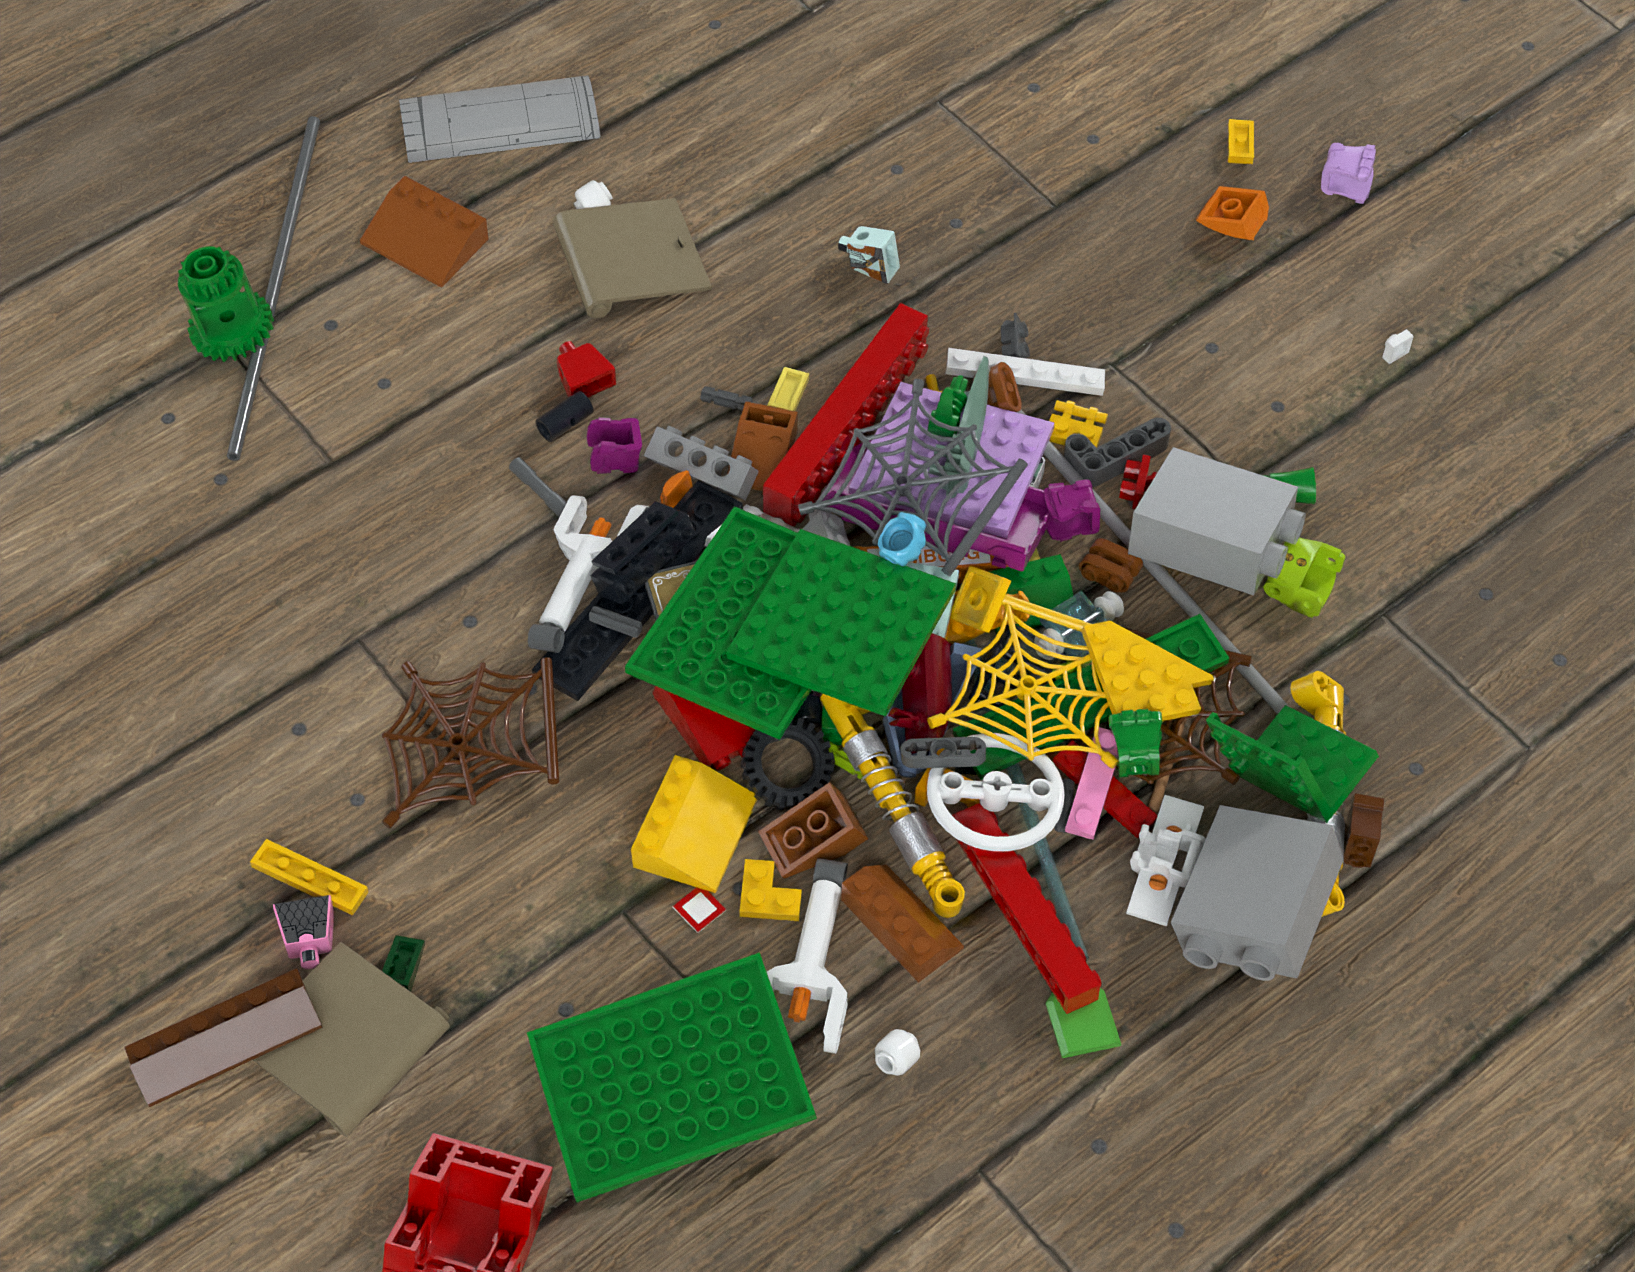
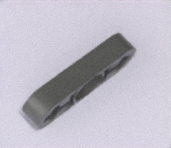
[901,737,986,768]

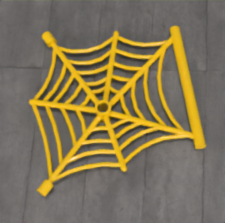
[928,594,1118,769]

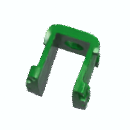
[1108,709,1163,778]

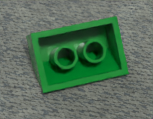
[989,554,1077,635]

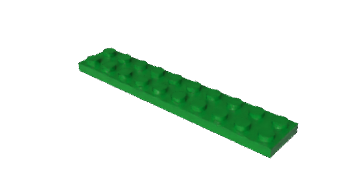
[952,614,1230,780]

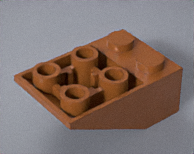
[727,401,798,491]

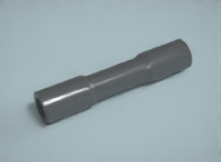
[509,457,567,517]

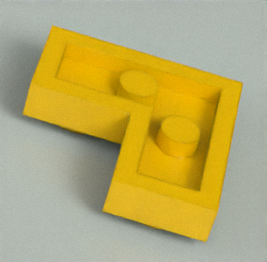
[740,859,802,921]

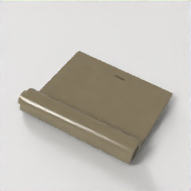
[553,198,712,318]
[253,942,450,1137]

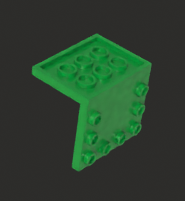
[1206,705,1379,823]

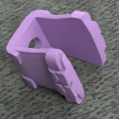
[1321,143,1376,204]

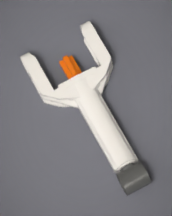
[528,495,649,653]
[767,858,848,1054]

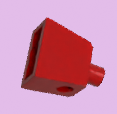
[557,341,616,397]

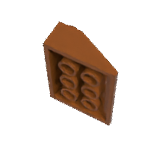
[360,176,489,288]

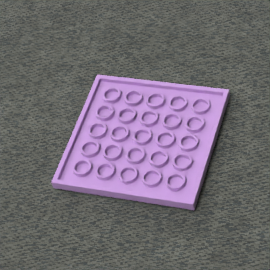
[848,382,1054,539]

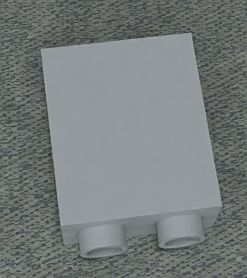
[1128,447,1306,595]
[1171,805,1344,981]

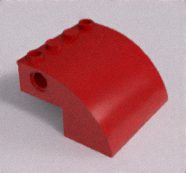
[382,1133,553,1272]

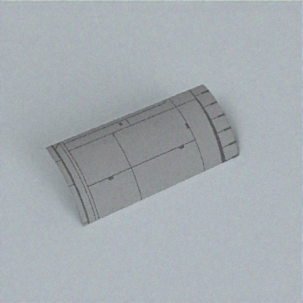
[399,75,601,163]

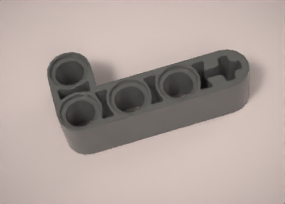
[1064,418,1171,487]

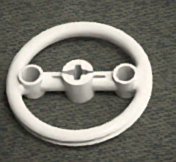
[927,733,1065,851]

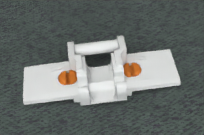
[1126,795,1206,926]

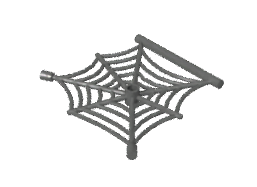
[798,379,1028,576]

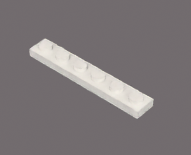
[946,348,1105,396]

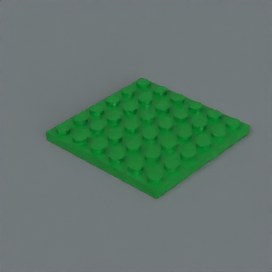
[726,529,956,717]

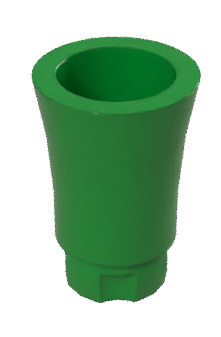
[1263,467,1316,505]

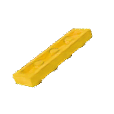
[250,839,369,915]

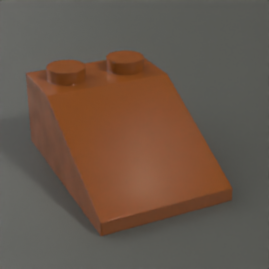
[758,782,868,879]

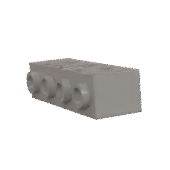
[644,426,759,501]

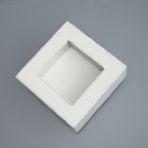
[1382,329,1414,364]

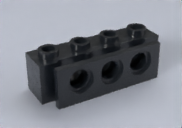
[590,501,696,605]

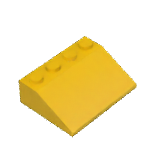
[631,755,757,893]

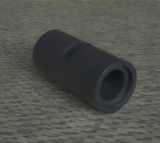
[535,391,594,442]

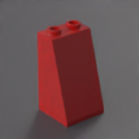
[653,686,756,771]

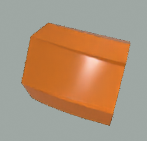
[1196,186,1269,241]

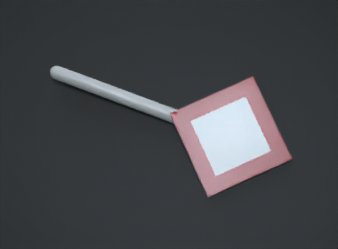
[673,887,726,933]

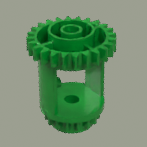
[178,246,274,362]

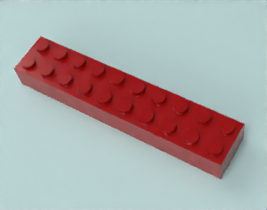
[763,303,929,527]

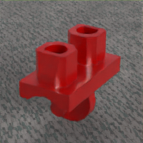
[1119,455,1158,509]

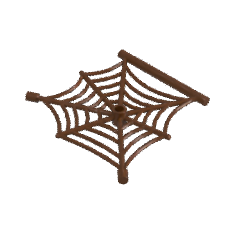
[1046,628,1252,785]
[382,658,559,829]

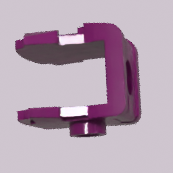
[586,417,642,474]
[1044,479,1101,542]

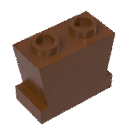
[1344,793,1385,868]

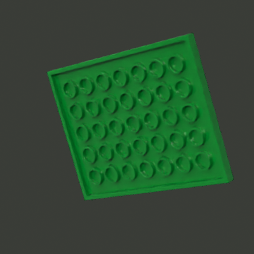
[625,506,811,740]
[527,953,817,1202]

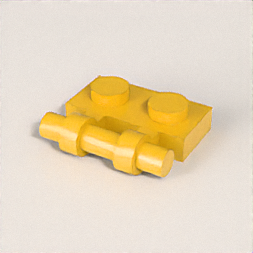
[1049,400,1108,448]

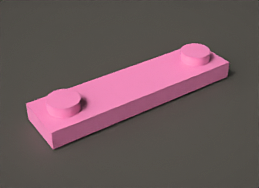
[1065,727,1118,840]

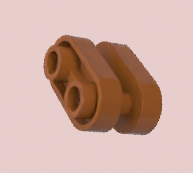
[972,362,1022,412]
[1079,538,1143,593]

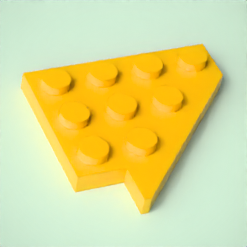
[1081,621,1214,721]

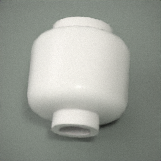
[573,180,613,209]
[875,1029,920,1076]

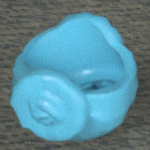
[878,512,926,566]

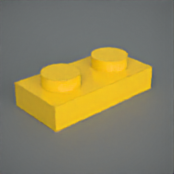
[1228,119,1254,164]

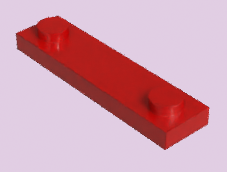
[1052,741,1158,839]

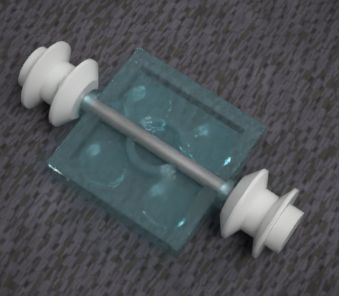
[1034,591,1124,660]

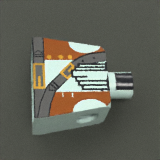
[838,226,900,284]

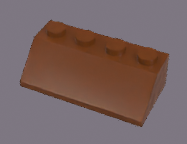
[841,864,964,983]

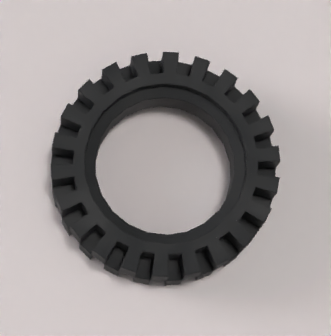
[741,718,834,810]

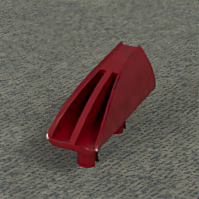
[888,633,952,755]

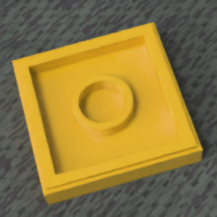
[950,566,1011,633]

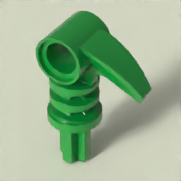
[927,375,968,438]

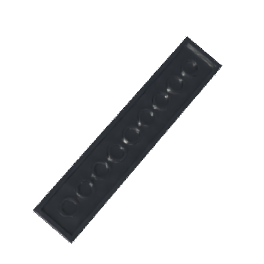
[532,480,743,701]

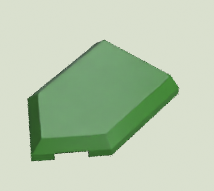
[1045,988,1121,1058]

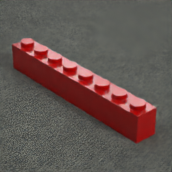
[952,803,1102,1014]

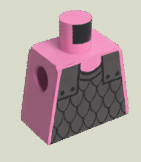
[273,895,334,969]

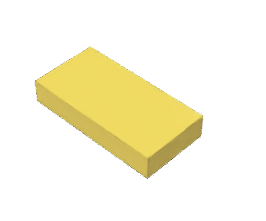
[767,367,809,411]

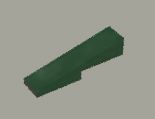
[382,935,425,992]

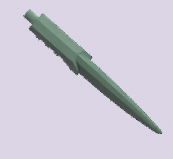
[928,356,989,498]

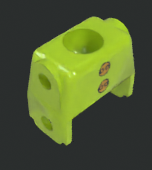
[1263,537,1345,618]

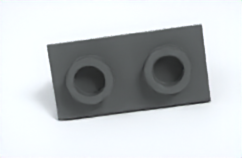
[1000,313,1030,359]

